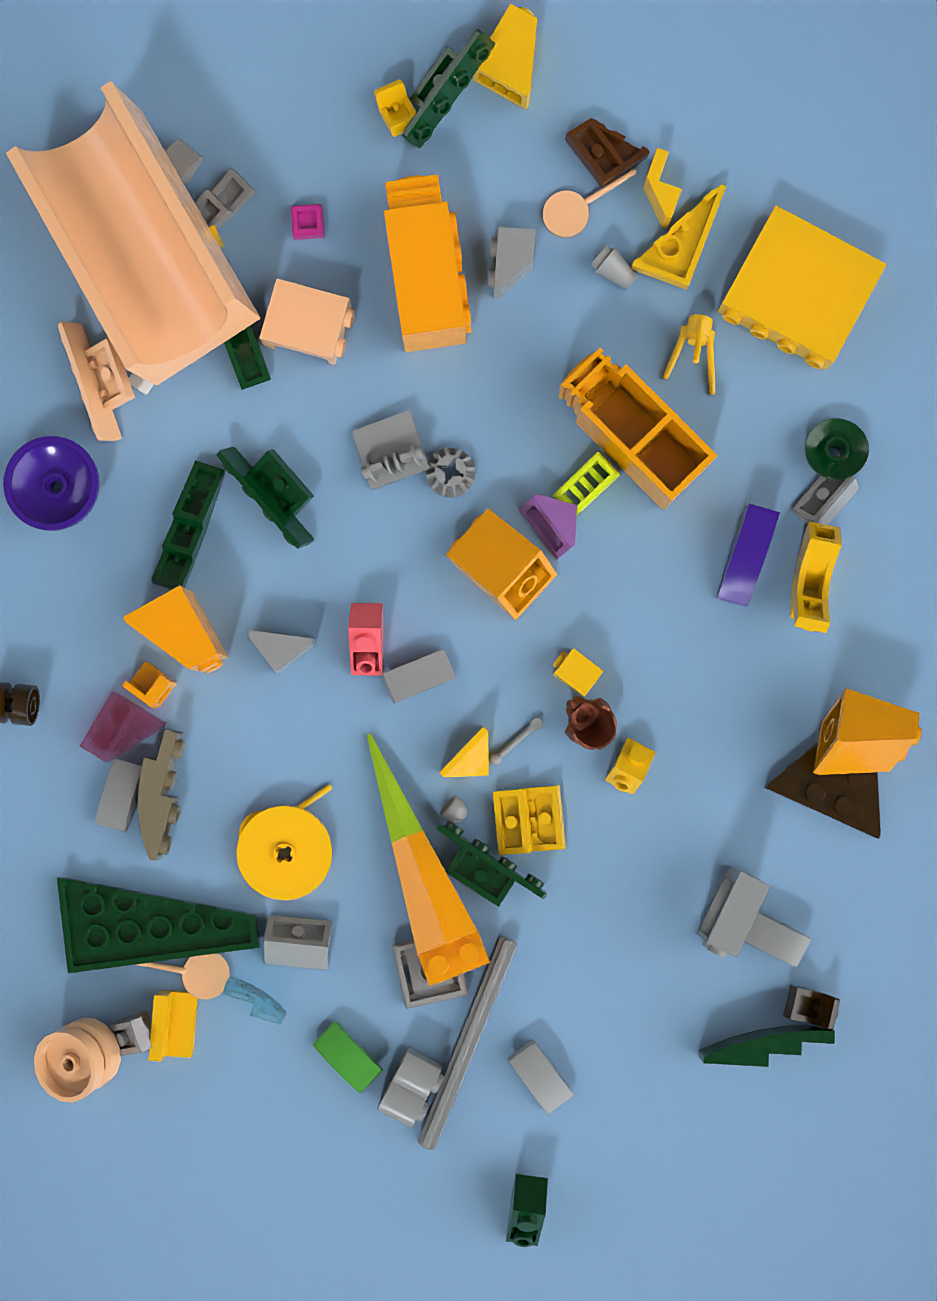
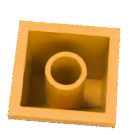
[445,508,558,621]
[123,586,228,674]
[813,688,922,775]

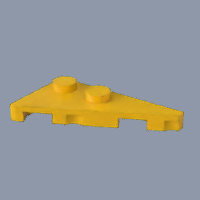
[631,184,726,290]

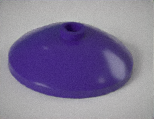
[3,436,100,531]

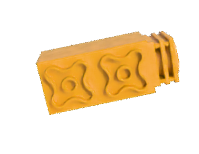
[384,174,472,352]
[558,348,718,511]

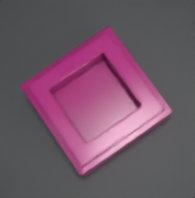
[290,204,325,240]

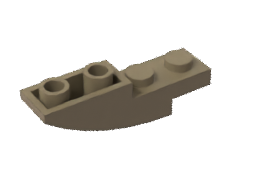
[138,730,185,861]

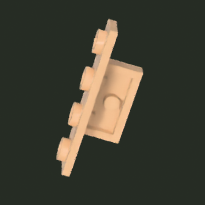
[57,321,135,441]

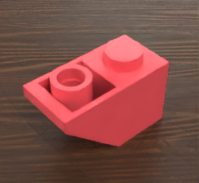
[348,603,384,676]

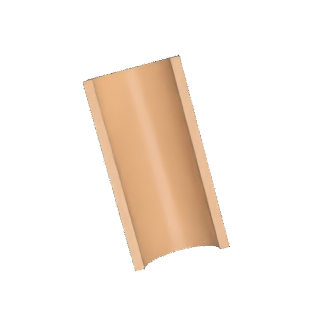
[6,81,261,386]

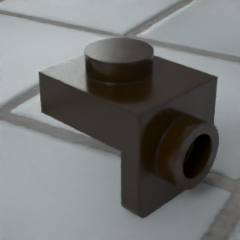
[783,985,840,1030]

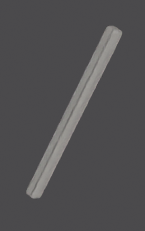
[418,937,517,1150]

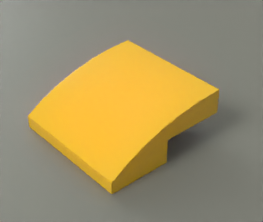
[493,785,566,855]

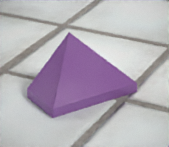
[520,494,577,559]

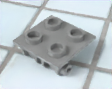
[352,410,430,490]

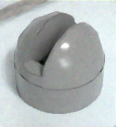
[439,796,467,824]

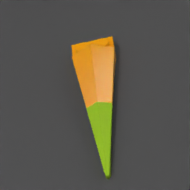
[367,733,490,986]

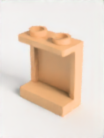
[259,278,355,365]

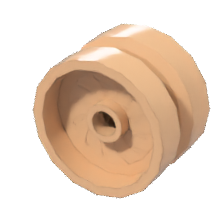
[34,1017,121,1103]

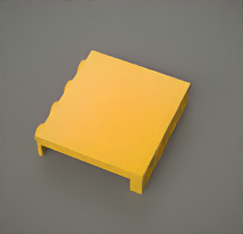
[717,205,887,370]

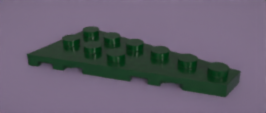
[57,877,260,974]

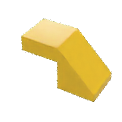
[643,148,682,229]

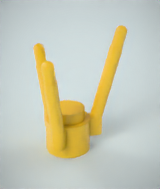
[663,314,715,395]

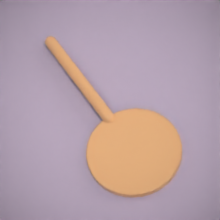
[543,169,636,238]
[136,953,230,999]

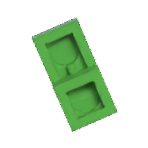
[312,1021,383,1093]

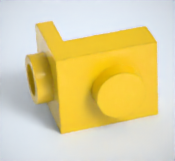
[374,79,417,137]
[605,738,656,794]

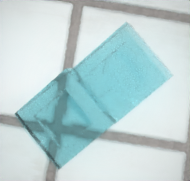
[222,977,287,1025]

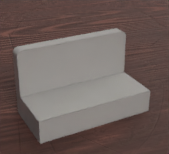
[264,915,332,970]

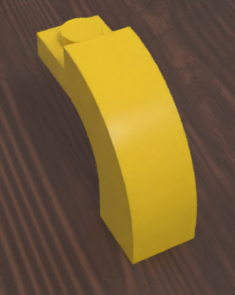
[789,521,842,633]

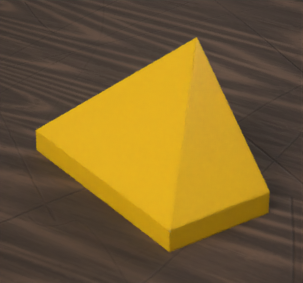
[439,726,489,777]

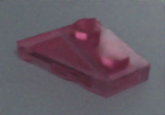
[80,692,167,762]

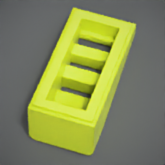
[553,451,622,516]

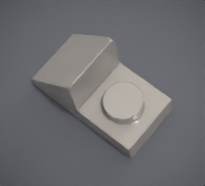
[106,1011,152,1056]

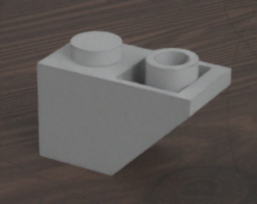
[488,227,536,298]

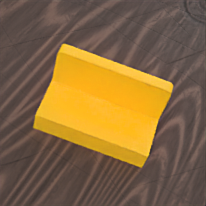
[148,990,198,1062]

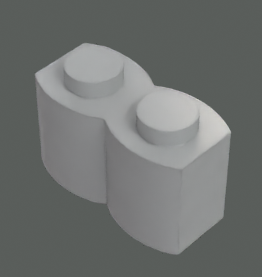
[377,1047,444,1128]

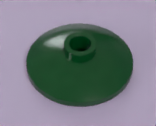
[805,418,869,480]

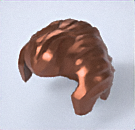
[564,695,617,750]

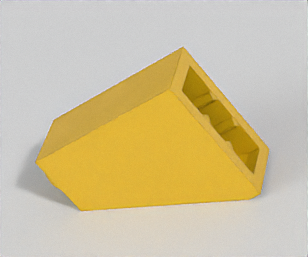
[473,3,538,110]

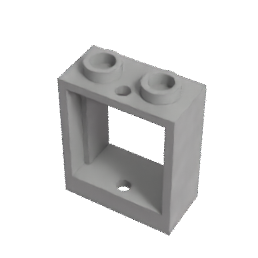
[697,865,770,958]

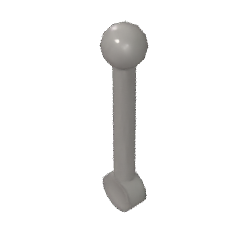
[489,718,543,765]

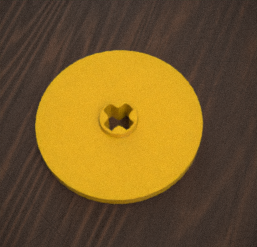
[237,805,332,900]

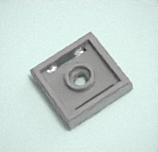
[392,940,468,1009]

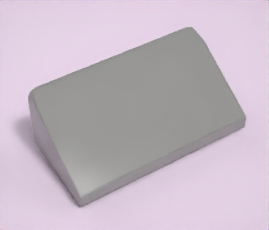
[791,475,859,525]

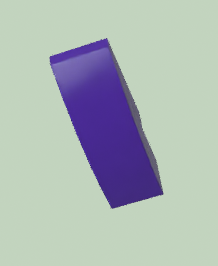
[716,503,780,607]

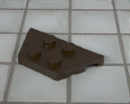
[764,743,881,839]

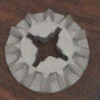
[426,447,475,497]

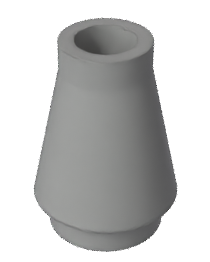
[590,245,638,290]

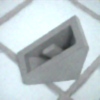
[248,630,316,673]

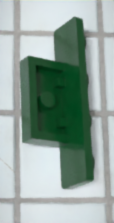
[402,29,495,148]
[216,447,314,549]
[435,821,547,907]

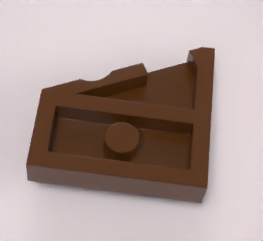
[565,118,650,188]

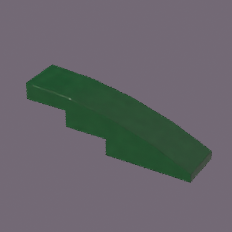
[224,258,271,390]
[151,460,225,590]
[699,1024,835,1067]

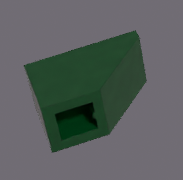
[506,1174,548,1247]

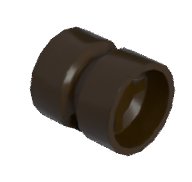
[0,682,40,726]

